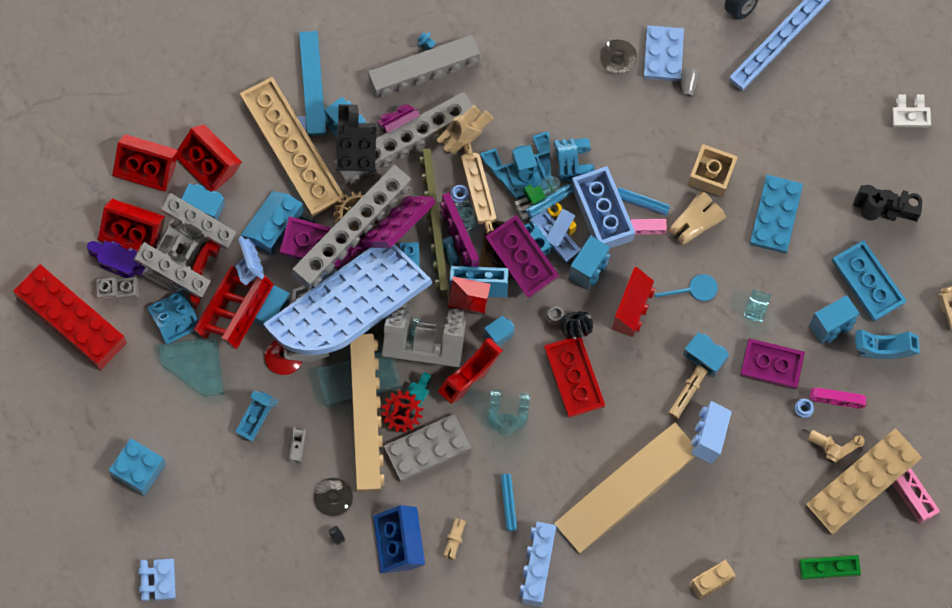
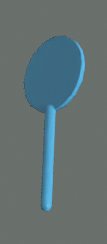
[654,274,718,301]

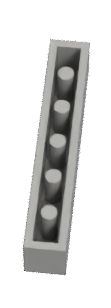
[368,35,480,98]

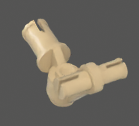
[808,430,865,463]

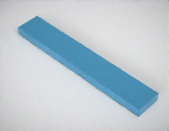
[299,31,326,136]

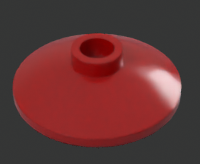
[265,340,303,375]

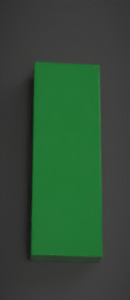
[799,555,861,580]

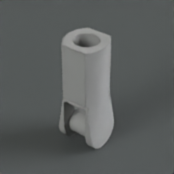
[288,427,306,464]

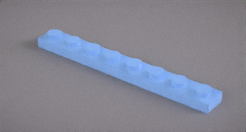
[729,0,831,92]

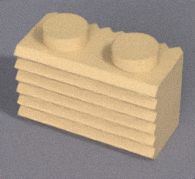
[690,560,735,600]

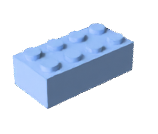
[571,166,635,249]

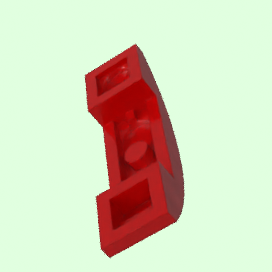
[190,240,221,309]

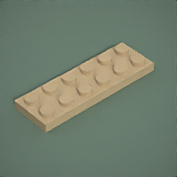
[806,428,922,535]

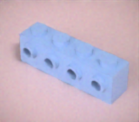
[519,522,556,607]

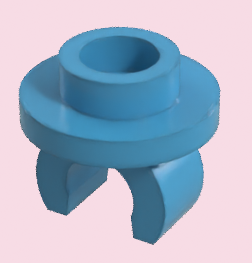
[417,32,436,50]

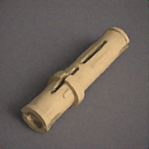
[668,365,708,420]

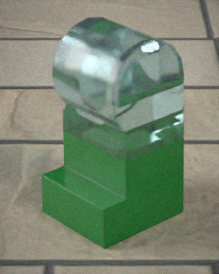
[522,176,560,205]

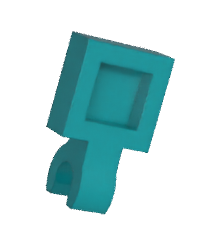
[403,372,431,407]

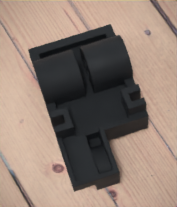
[337,104,377,171]
[853,185,923,222]

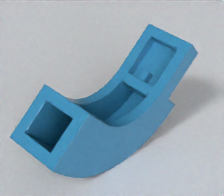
[855,330,920,359]

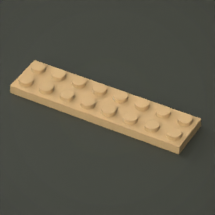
[240,77,345,217]

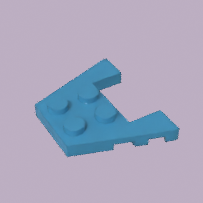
[480,131,551,200]

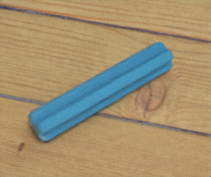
[526,184,574,218]
[618,187,670,215]
[501,474,517,532]

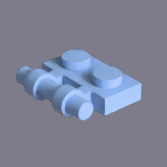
[138,558,176,601]

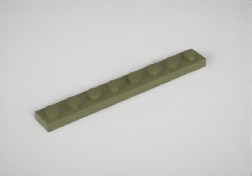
[420,148,448,297]

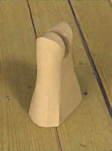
[668,191,726,245]

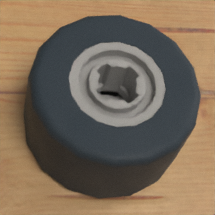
[724,0,758,20]

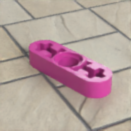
[810,388,867,409]

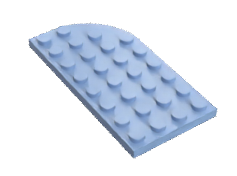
[263,244,432,355]

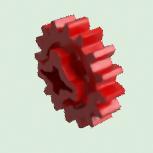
[381,390,424,433]

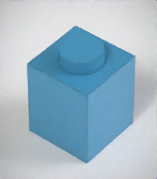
[512,145,537,177]
[484,315,515,346]

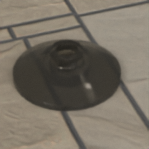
[600,39,637,74]
[314,478,353,517]

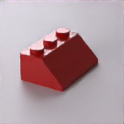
[177,124,242,192]
[112,134,179,192]
[97,198,165,252]
[612,266,656,337]

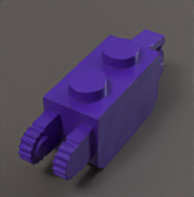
[87,240,146,278]

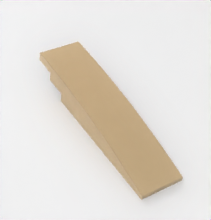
[554,423,696,554]

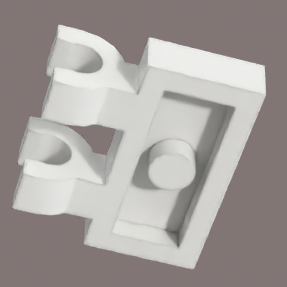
[892,94,931,128]

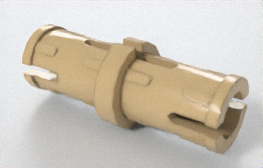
[443,518,466,560]

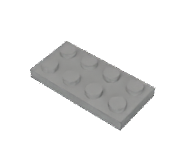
[384,414,471,482]

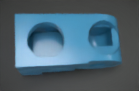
[524,221,551,256]

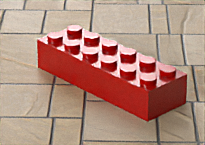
[13,264,127,371]

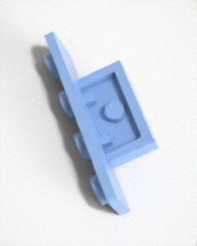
[236,236,264,285]

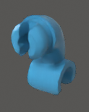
[442,236,459,266]

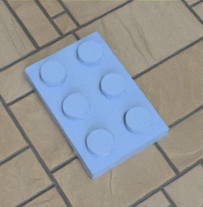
[644,25,684,82]

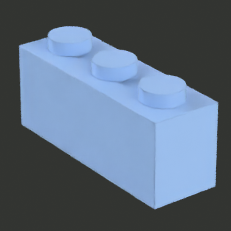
[691,401,732,464]

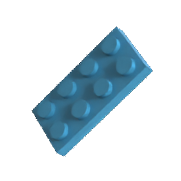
[749,175,803,254]
[831,240,907,322]

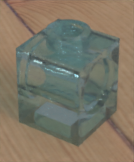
[744,289,771,322]

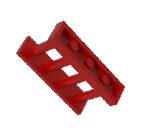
[194,265,274,350]

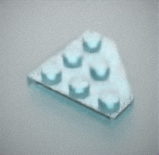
[159,337,224,397]

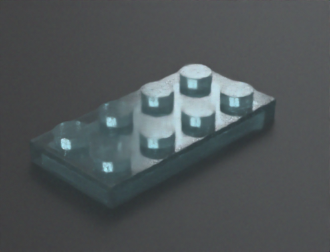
[317,352,402,407]

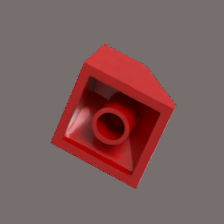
[448,277,491,315]

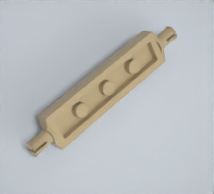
[460,143,497,234]

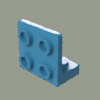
[147,291,198,345]

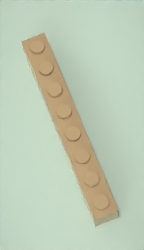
[350,334,384,492]

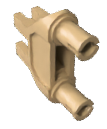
[437,105,494,154]

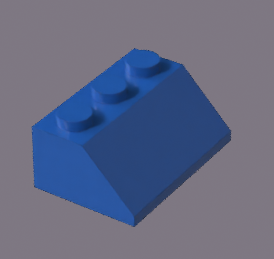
[373,505,425,574]

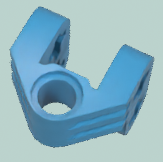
[554,138,595,182]

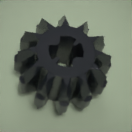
[561,311,593,339]

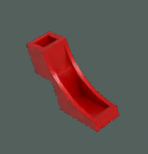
[438,338,503,404]

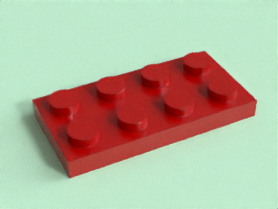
[544,337,605,418]

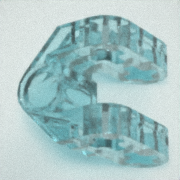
[488,389,530,437]

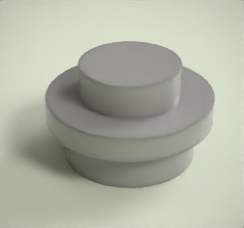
[546,306,565,325]

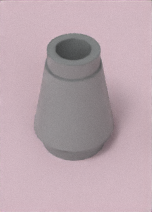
[681,68,699,97]

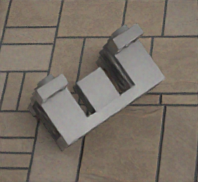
[134,193,236,298]
[382,303,468,367]

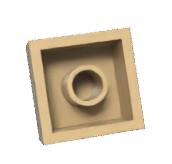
[688,144,738,197]

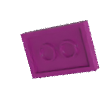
[740,338,805,390]

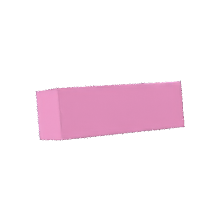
[630,219,667,235]

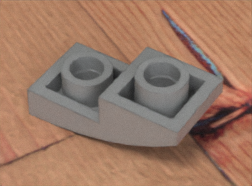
[97,277,139,299]

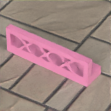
[893,468,940,524]

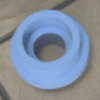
[451,185,469,203]
[794,399,814,418]

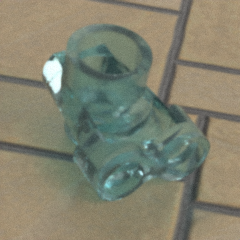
[455,199,477,230]

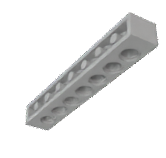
[334,92,473,186]
[291,164,411,290]

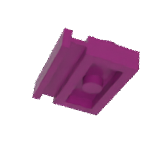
[376,104,420,133]

